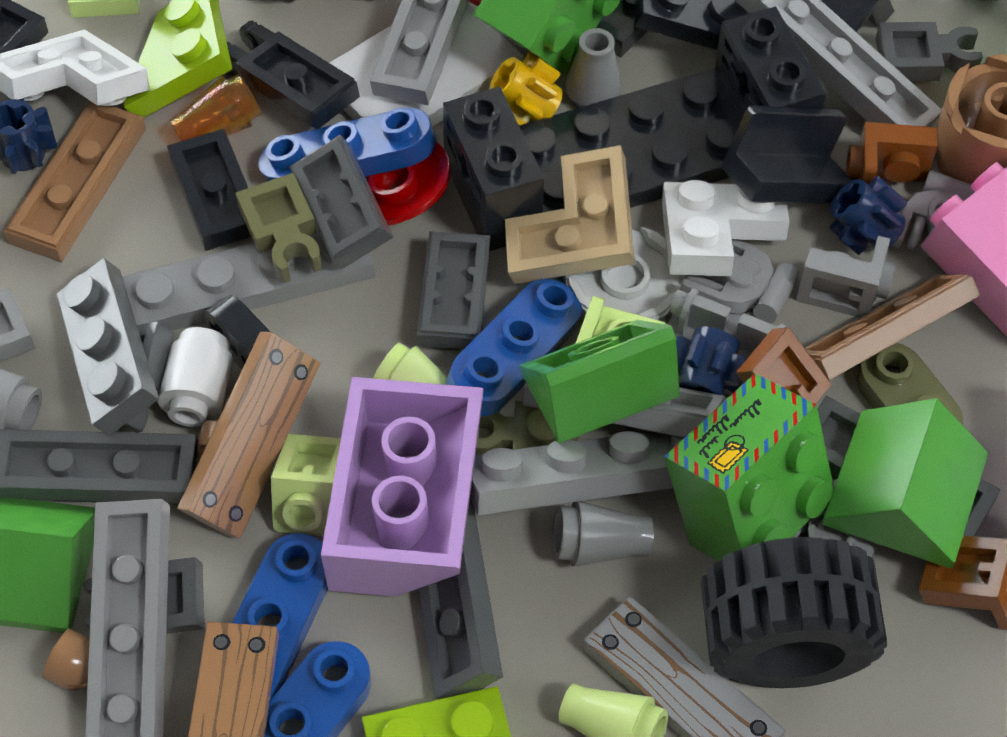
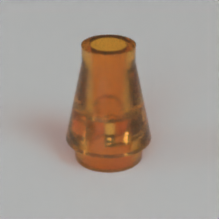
[169,73,262,141]

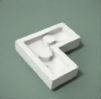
[0,29,149,106]
[661,180,790,276]

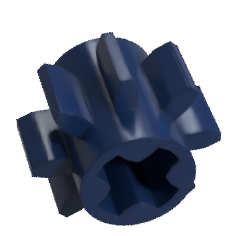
[0,98,57,174]
[829,176,907,255]
[676,326,747,396]

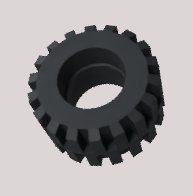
[701,537,887,689]

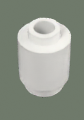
[158,327,233,427]

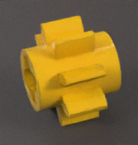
[490,52,563,125]

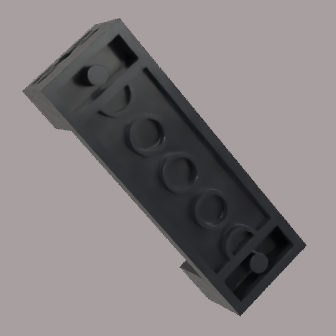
[443,6,827,251]

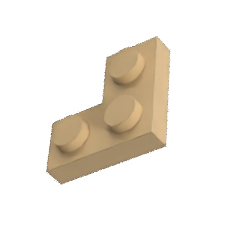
[505,145,635,284]

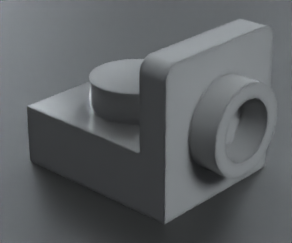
[796,236,896,318]

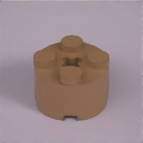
[936,54,1007,185]

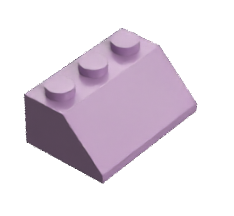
[321,377,483,597]

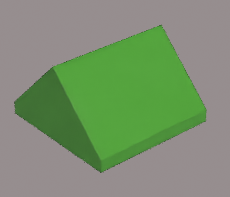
[519,320,680,444]
[822,398,988,569]
[0,498,95,633]

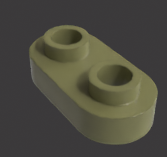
[857,343,963,425]

